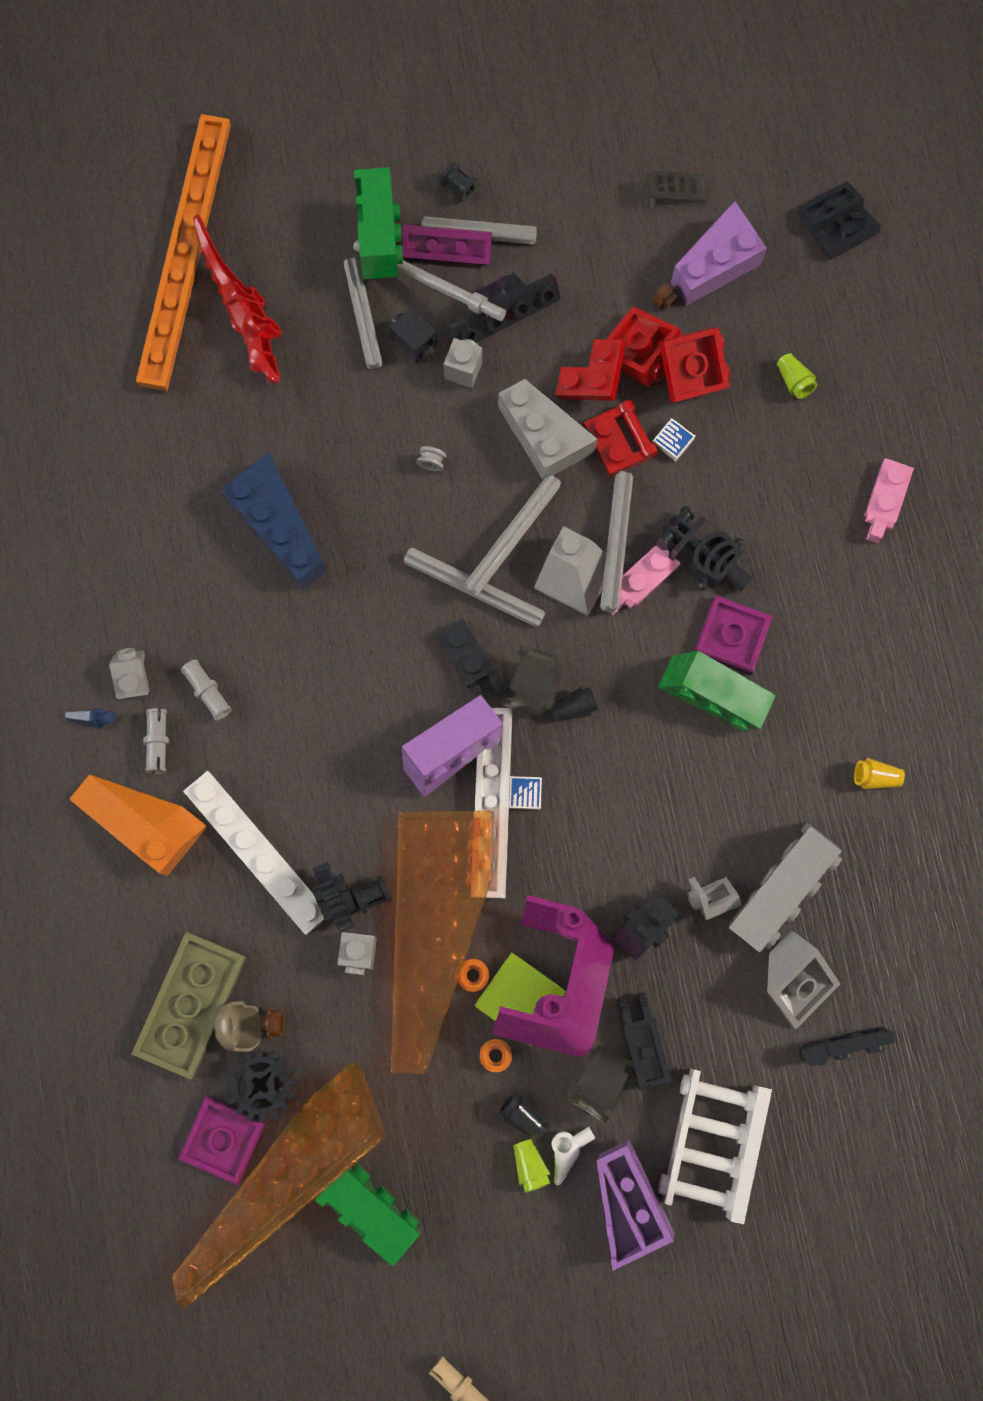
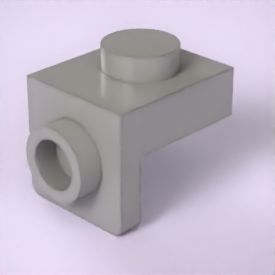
[109,648,150,699]
[687,877,741,920]

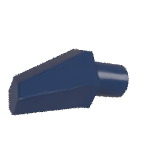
[65,708,116,728]

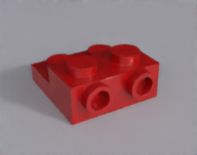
[607,307,682,387]
[659,327,730,402]

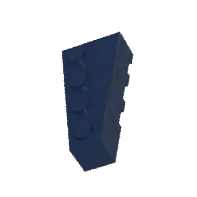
[221,452,326,590]

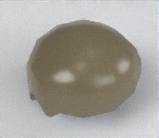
[214,1001,263,1052]

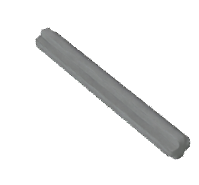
[600,471,633,613]
[464,474,561,596]
[404,548,545,627]

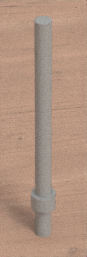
[353,239,506,321]

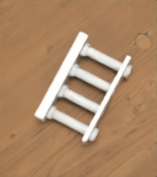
[658,1069,772,1224]

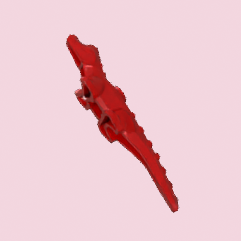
[193,214,282,383]

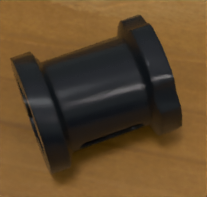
[439,162,478,202]
[352,875,392,914]

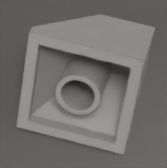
[534,526,606,617]
[767,930,840,1029]

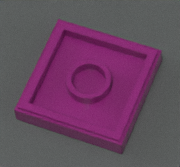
[694,595,773,675]
[178,1096,267,1185]

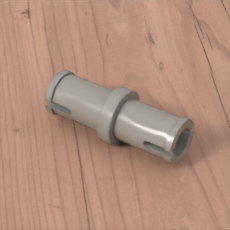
[181,659,232,720]
[143,708,169,774]

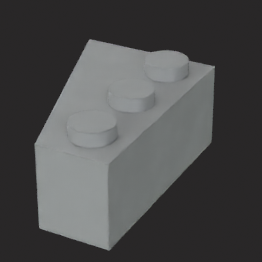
[498,379,598,480]

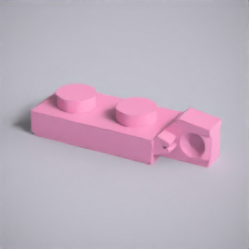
[864,458,914,543]
[611,546,681,615]

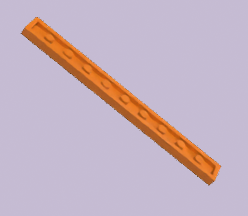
[136,114,231,391]

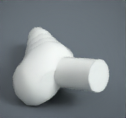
[551,1127,595,1186]

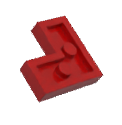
[555,339,626,401]

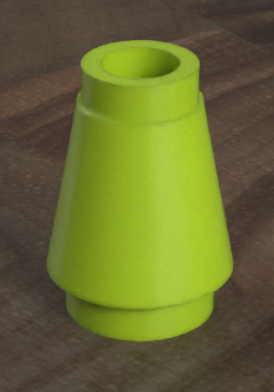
[777,353,817,399]
[513,1139,550,1193]

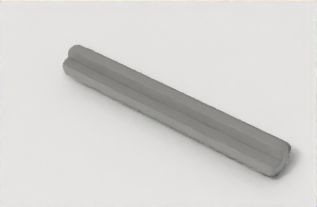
[421,216,537,244]
[344,257,382,369]

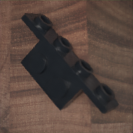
[449,272,561,343]

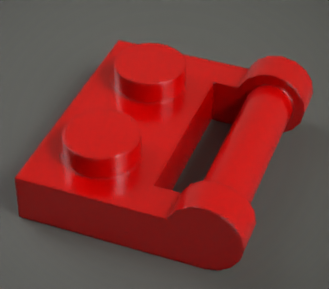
[583,400,659,478]

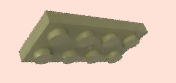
[132,932,247,1080]

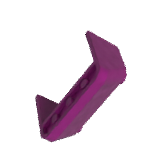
[492,895,614,1057]

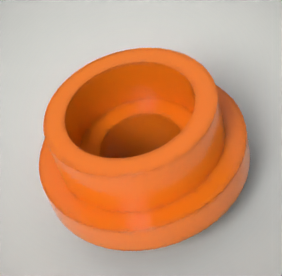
[457,959,489,992]
[479,1039,512,1072]

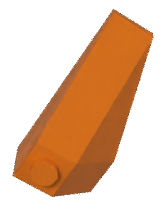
[69,774,208,876]

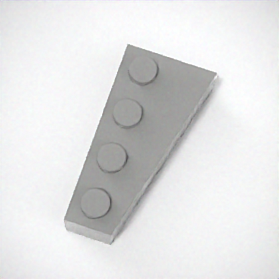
[729,822,842,952]

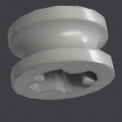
[416,446,446,472]

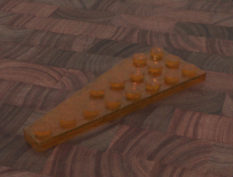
[391,810,494,1074]
[172,1061,386,1308]

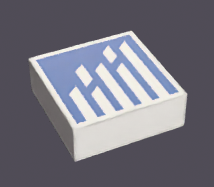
[652,418,695,462]
[509,776,542,810]

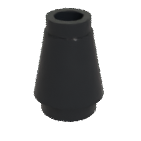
[550,686,598,722]
[499,1092,549,1140]

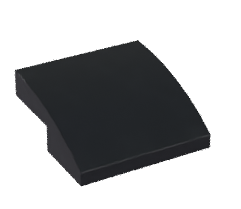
[798,181,881,260]

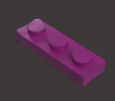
[402,224,492,265]

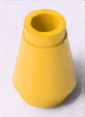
[854,758,905,789]

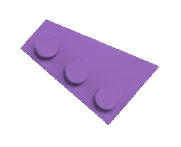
[671,201,767,306]
[402,695,503,798]
[597,1140,675,1270]

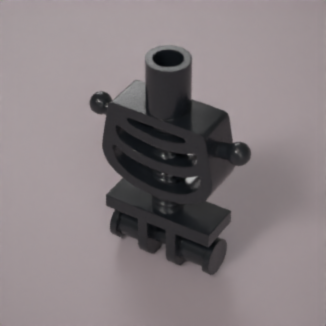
[654,506,753,592]

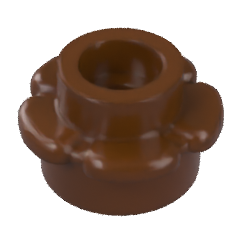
[652,281,679,309]
[260,1007,285,1040]

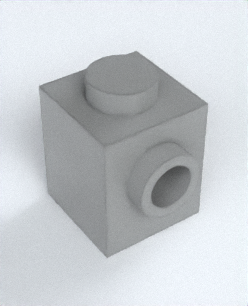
[443,338,482,388]
[338,932,377,975]

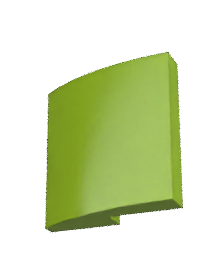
[474,952,566,1047]

